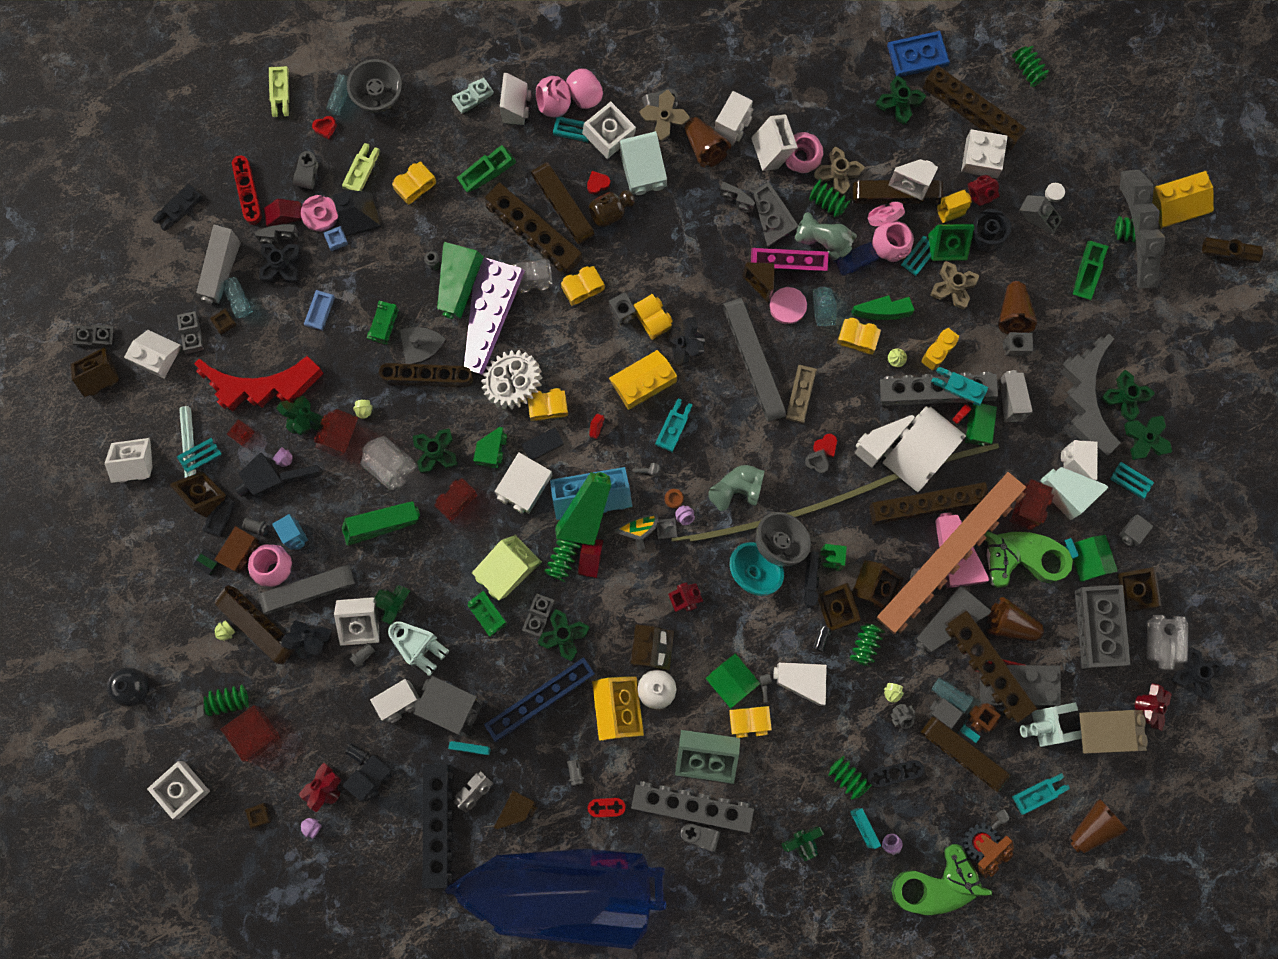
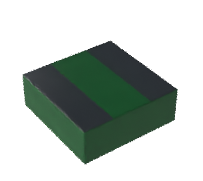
[193,549,219,576]

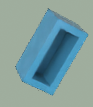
[272,514,308,550]

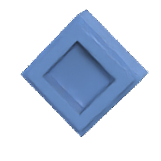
[324,226,348,251]

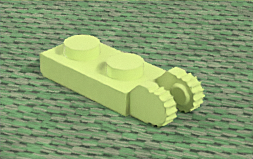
[269,66,290,117]
[342,143,380,191]

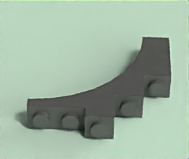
[1120,170,1165,289]
[1061,334,1120,460]

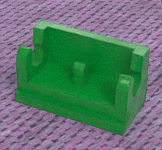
[367,301,399,345]
[965,403,997,446]
[820,544,847,571]
[468,591,507,637]

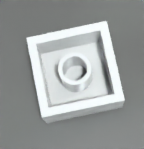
[715,91,754,146]
[582,102,636,159]
[961,129,1007,178]
[370,679,419,723]
[147,761,210,819]

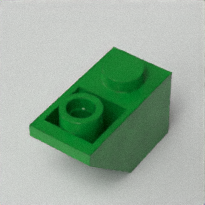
[473,427,507,468]

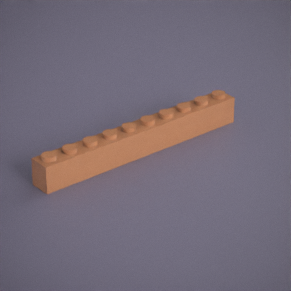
[877,472,1026,634]

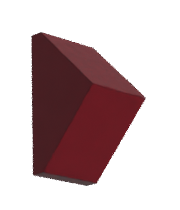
[264,198,302,227]
[578,539,604,578]

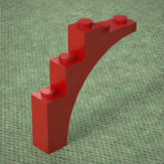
[194,356,324,412]

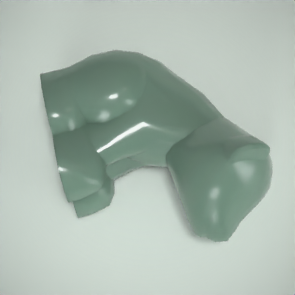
[795,212,857,261]
[708,465,765,511]

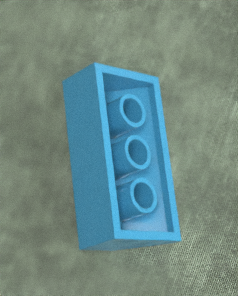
[550,467,632,520]

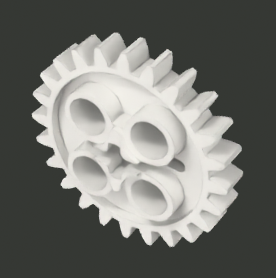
[481,350,542,409]

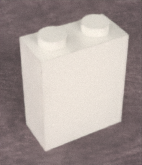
[751,114,798,171]
[495,453,552,514]

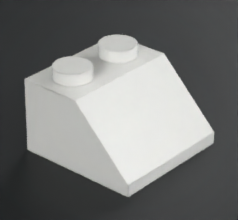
[500,73,531,125]
[889,159,938,200]
[124,330,182,379]
[105,438,153,483]
[1061,440,1098,481]
[334,597,380,646]

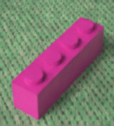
[751,248,829,271]

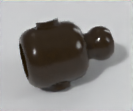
[589,190,635,227]

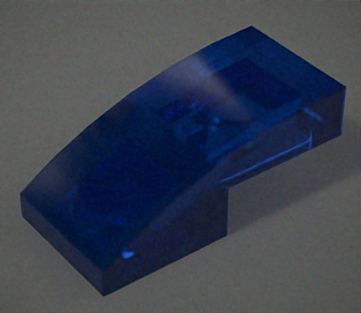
[835,242,879,276]

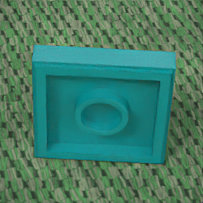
[850,808,881,849]

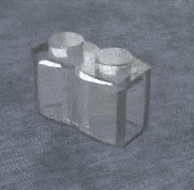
[512,260,553,292]

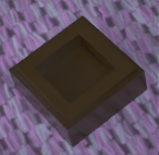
[210,308,237,335]
[245,803,271,829]

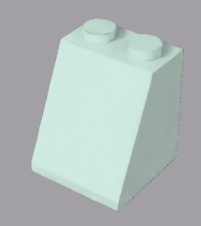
[620,131,667,195]
[1038,467,1108,520]

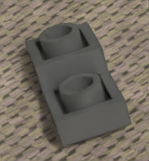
[720,182,755,213]
[255,225,298,244]
[177,311,204,354]
[73,325,113,346]
[522,593,554,639]

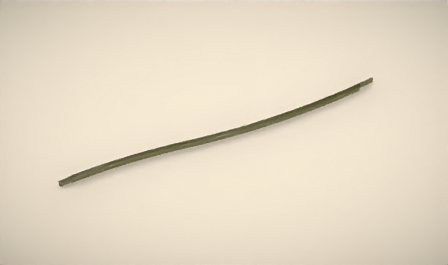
[671,443,999,542]

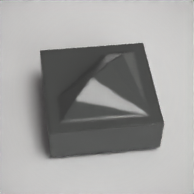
[657,518,677,540]

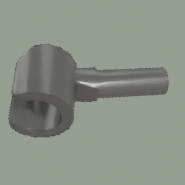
[633,463,661,476]
[759,674,772,703]
[991,809,1009,830]

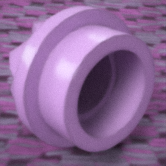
[272,447,292,467]
[676,506,695,525]
[301,818,322,839]
[882,834,903,855]

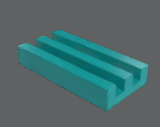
[553,117,589,142]
[901,236,931,276]
[177,438,221,473]
[1110,462,1154,499]
[448,741,491,755]

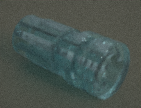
[326,74,348,115]
[223,277,253,318]
[931,677,974,714]

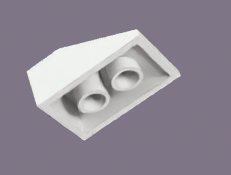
[855,415,915,467]

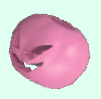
[566,69,603,109]
[536,76,571,118]
[785,132,823,173]
[872,220,914,262]
[248,545,292,587]

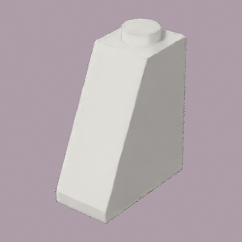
[773,663,826,706]

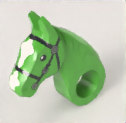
[984,531,1073,588]
[891,844,992,915]

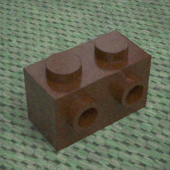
[214,526,260,574]

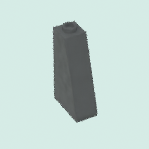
[913,586,991,653]

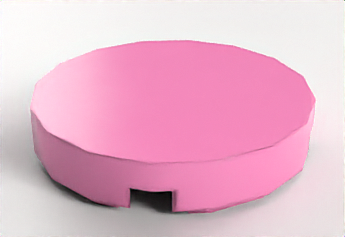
[301,195,338,232]
[868,202,905,226]
[770,287,807,324]

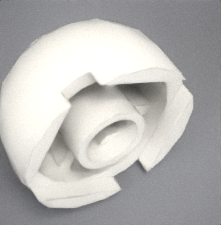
[637,670,677,709]

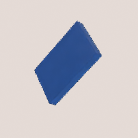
[887,31,950,77]

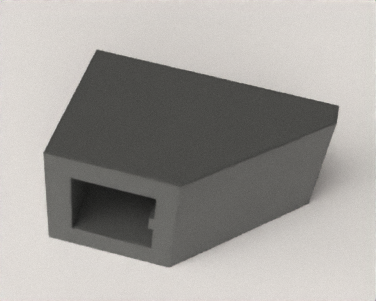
[1019,195,1062,234]

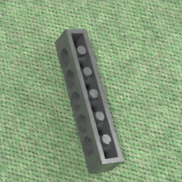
[880,372,998,406]
[631,781,754,833]

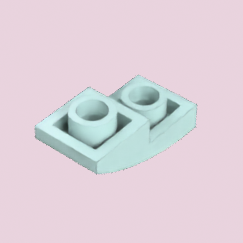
[452,78,494,114]

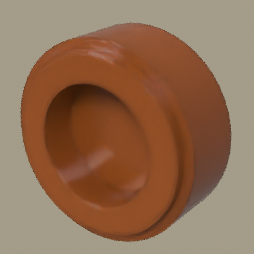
[664,489,684,509]

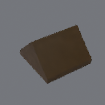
[742,262,775,303]
[170,471,226,518]
[1118,567,1161,612]
[818,583,861,631]

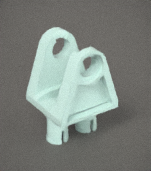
[388,622,449,676]
[1020,703,1082,747]

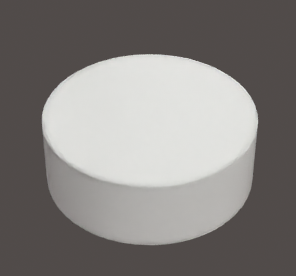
[1045,183,1065,202]

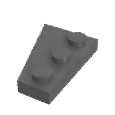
[753,182,798,248]

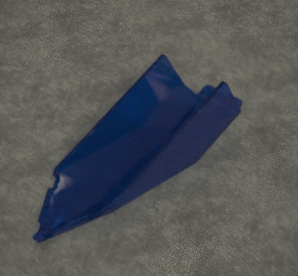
[445,849,666,949]

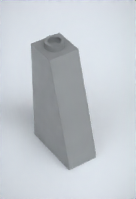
[196,225,241,304]

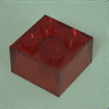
[314,409,358,456]
[1010,479,1054,530]
[221,705,281,762]

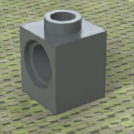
[609,292,636,325]
[1003,333,1033,356]
[1119,514,1153,547]
[929,698,963,729]

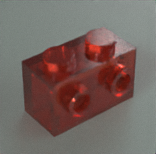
[434,478,477,522]

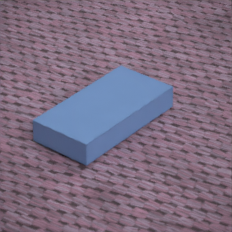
[304,290,335,331]

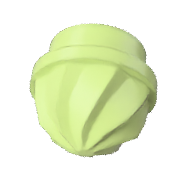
[888,349,907,367]
[353,400,373,419]
[215,620,235,641]
[884,683,904,703]

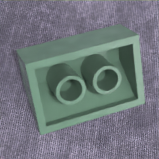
[675,730,740,784]

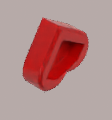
[312,116,337,139]
[587,171,610,195]
[952,403,972,424]
[589,414,604,439]
[813,434,837,458]

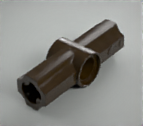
[1202,237,1263,263]

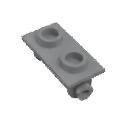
[453,771,493,813]

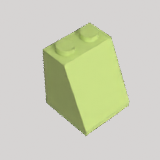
[472,535,542,600]

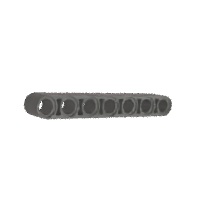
[723,298,786,422]

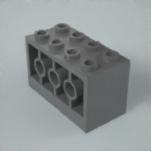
[1075,585,1130,669]
[413,676,484,738]

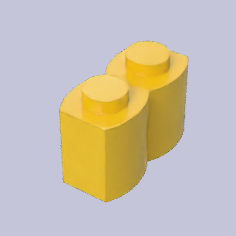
[392,162,436,205]
[937,190,972,223]
[561,266,605,306]
[633,294,673,340]
[837,318,881,354]
[922,328,959,370]
[527,388,568,421]
[729,706,772,738]

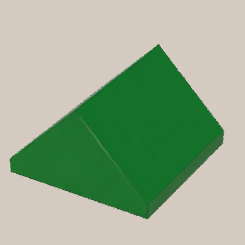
[928,224,974,261]
[1073,535,1118,582]
[705,653,760,709]

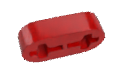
[588,798,626,817]

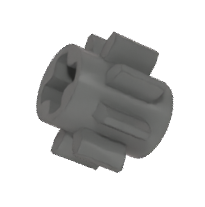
[891,704,917,729]

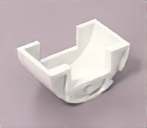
[883,406,966,492]

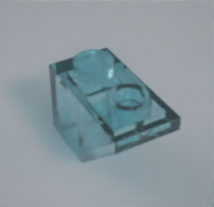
[813,287,837,326]

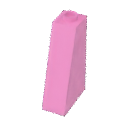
[935,513,989,588]

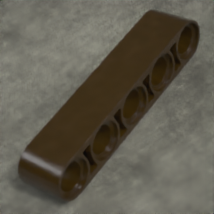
[531,162,595,244]
[853,180,944,204]
[379,363,474,388]
[215,585,295,665]
[920,716,1011,793]

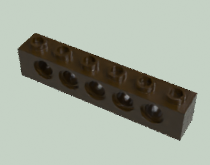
[923,65,1027,151]
[484,182,582,275]
[869,482,988,525]
[944,610,1037,723]

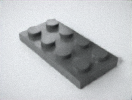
[980,665,1061,705]

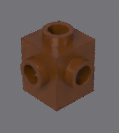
[968,703,1001,733]

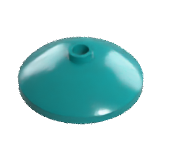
[730,542,784,596]

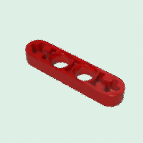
[232,155,262,225]

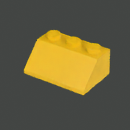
[1152,171,1214,228]
[609,350,677,410]
[592,677,644,741]

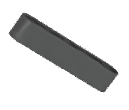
[258,565,355,614]

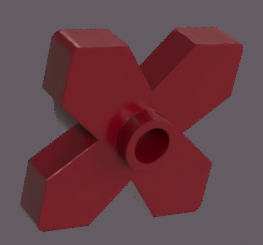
[1135,683,1172,731]
[299,763,341,812]

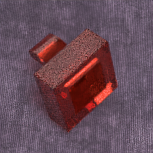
[227,419,255,446]

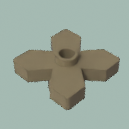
[640,90,690,141]
[814,147,865,196]
[930,261,979,310]

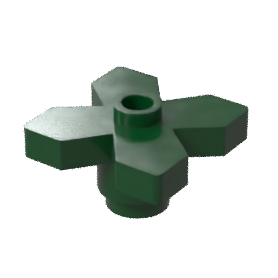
[876,76,926,125]
[1101,370,1155,421]
[276,396,327,435]
[1124,416,1172,460]
[413,428,457,474]
[373,585,410,625]
[538,609,589,661]
[781,826,824,861]

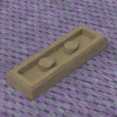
[785,365,817,424]

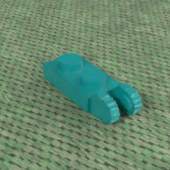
[931,367,989,406]
[655,398,693,453]
[1012,773,1070,815]

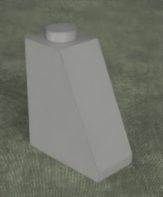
[1000,370,1032,422]

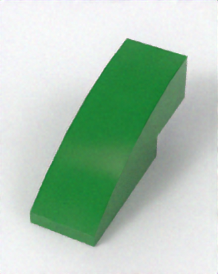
[457,145,516,193]
[1073,241,1109,300]
[851,295,914,320]

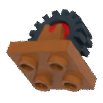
[964,824,1014,879]

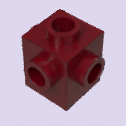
[967,175,999,206]
[668,582,703,612]

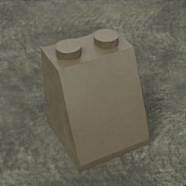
[1079,710,1148,753]

